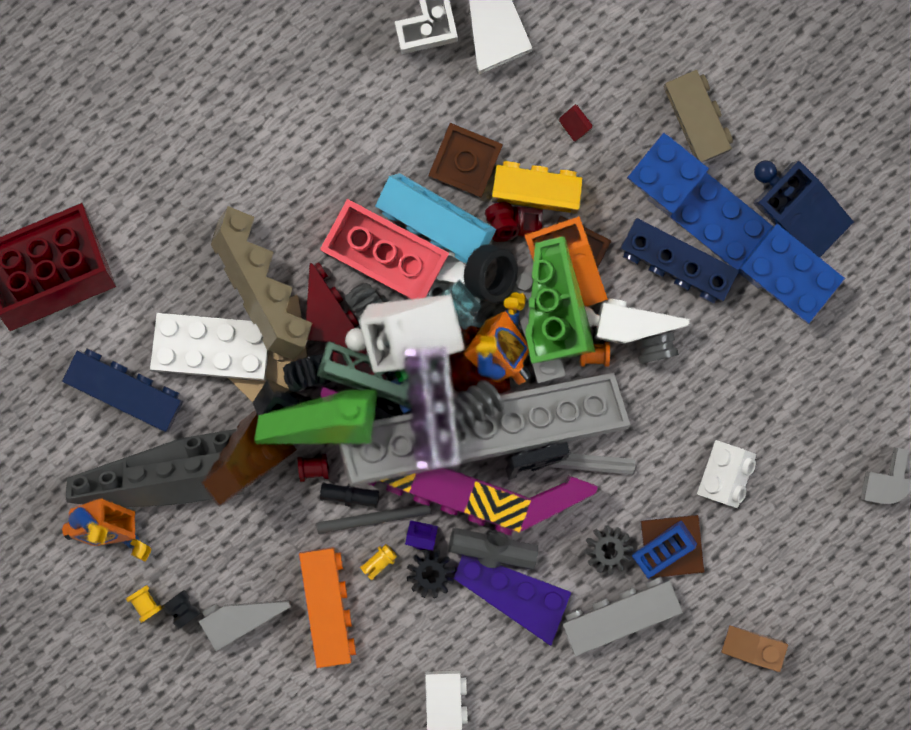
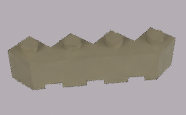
[210,206,312,360]

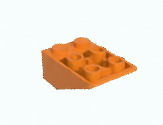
[524,216,608,307]

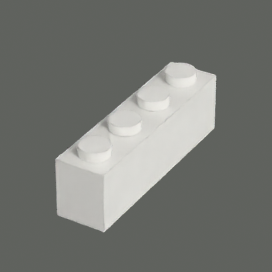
[425,671,468,730]

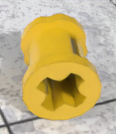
[126,585,162,623]

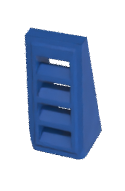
[632,520,697,579]

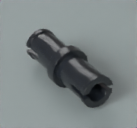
[320,482,380,508]

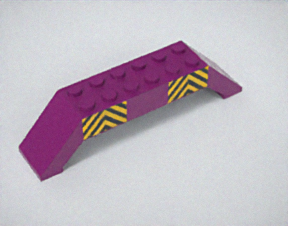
[320,387,598,535]

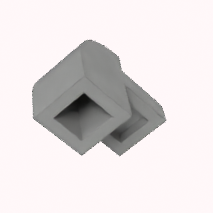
[860,447,911,504]

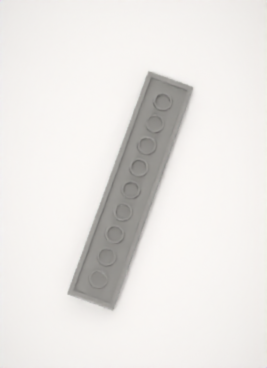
[339,373,630,487]

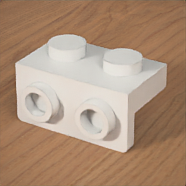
[697,440,756,508]

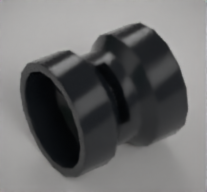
[161,590,201,630]

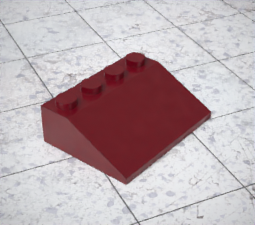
[0,203,116,331]

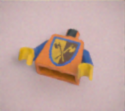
[464,292,531,385]
[62,498,151,562]

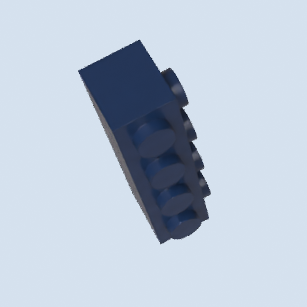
[619,218,739,304]

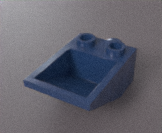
[753,160,854,257]

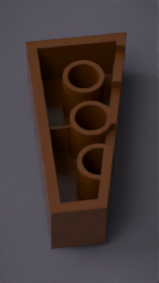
[202,410,297,506]

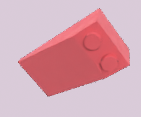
[320,199,450,299]

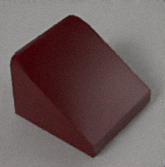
[559,104,592,142]
[513,207,543,237]

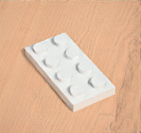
[150,313,269,381]

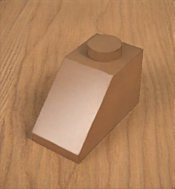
[721,625,789,672]

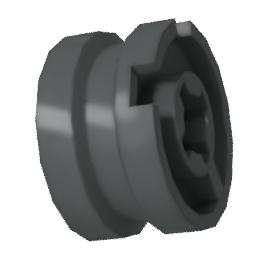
[634,333,679,364]

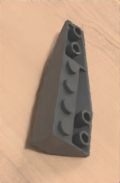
[66,429,244,507]

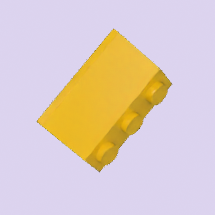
[491,161,583,214]

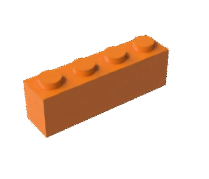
[299,547,356,668]

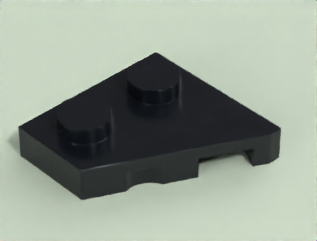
[505,442,570,480]

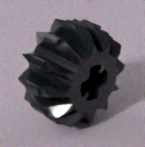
[283,354,331,392]
[407,549,455,598]

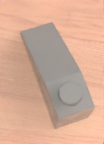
[198,600,292,651]

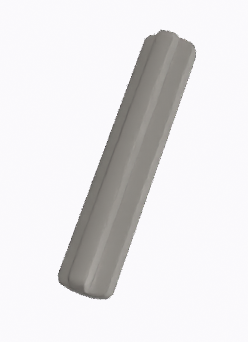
[550,454,635,475]

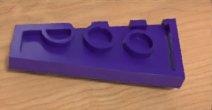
[454,555,571,646]

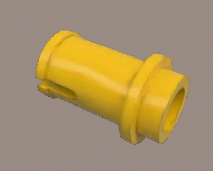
[360,544,397,580]

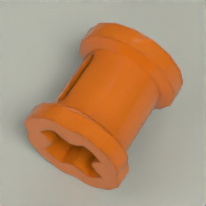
[580,342,610,367]

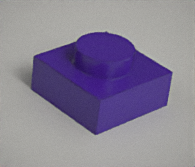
[405,520,438,550]

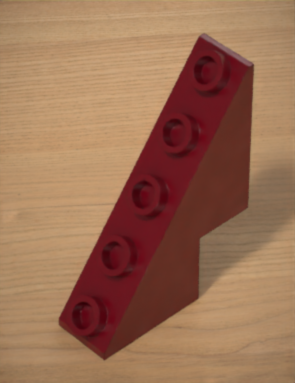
[306,262,391,380]

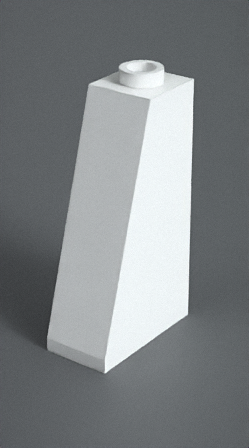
[469,0,533,74]

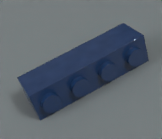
[62,348,184,432]

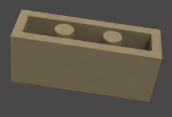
[663,70,733,163]

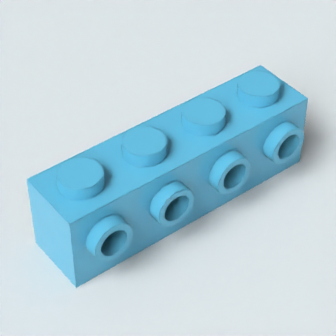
[375,173,496,263]

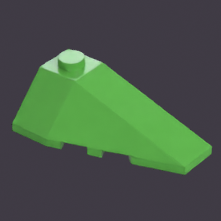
[526,236,595,364]
[255,390,377,444]

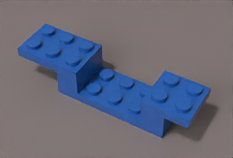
[627,133,845,324]

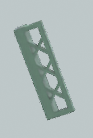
[317,342,437,412]

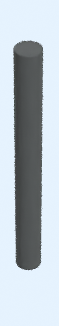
[317,504,432,534]

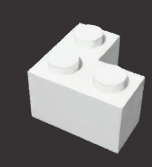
[395,0,458,54]

